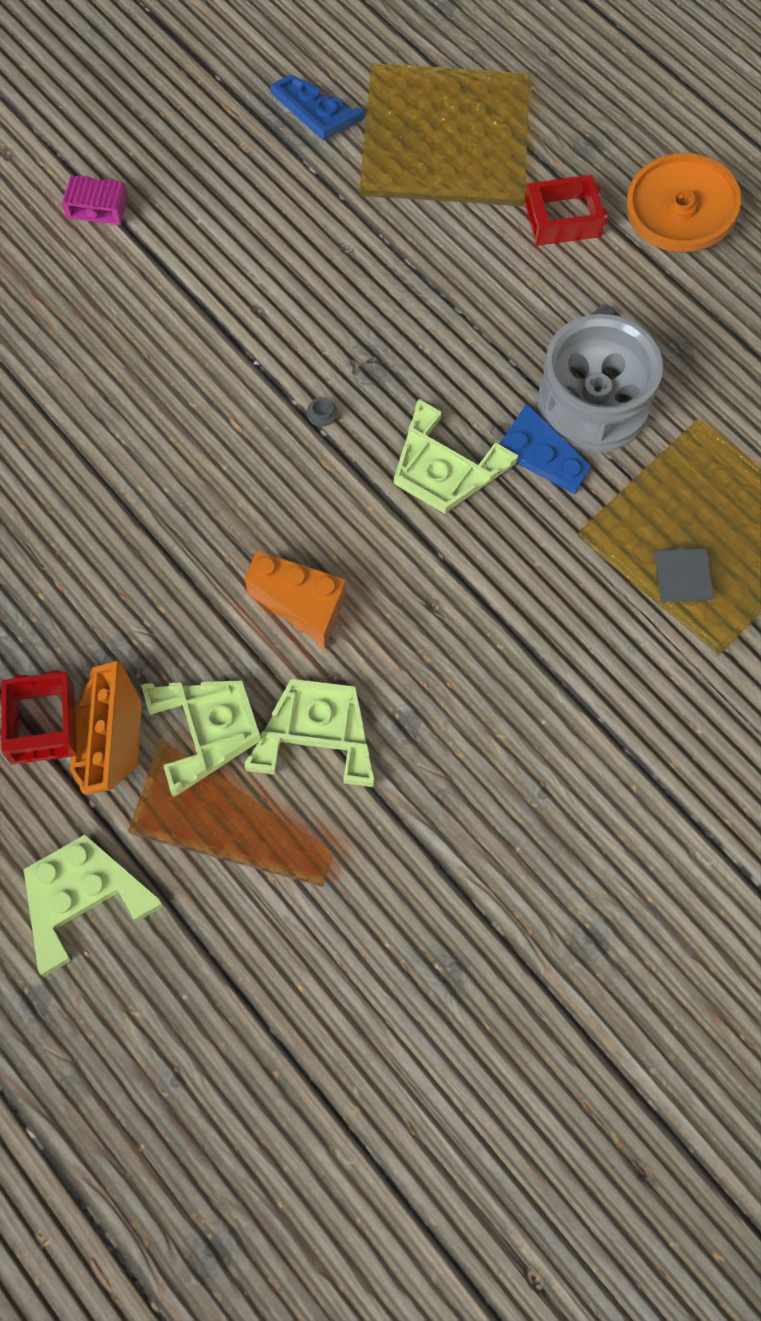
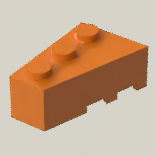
[245,551,346,650]

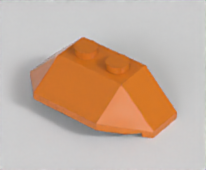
[70,661,142,795]

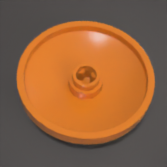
[626,153,741,252]

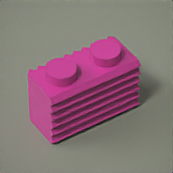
[62,175,128,225]

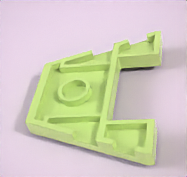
[394,399,518,514]
[245,679,374,787]
[141,681,261,797]
[24,835,163,977]

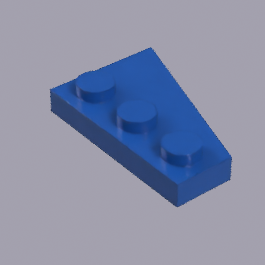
[271,74,364,140]
[499,403,591,494]

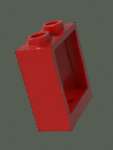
[524,175,608,246]
[1,670,77,765]

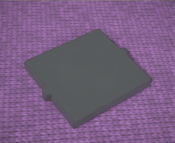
[654,547,714,604]

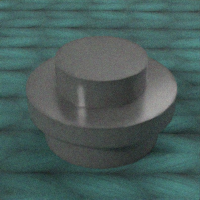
[307,397,337,427]

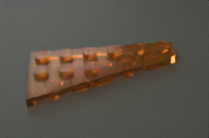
[128,738,333,887]

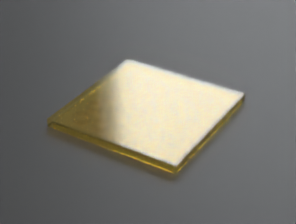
[359,63,530,206]
[578,419,761,656]

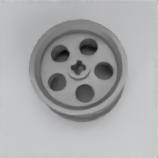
[537,314,663,453]

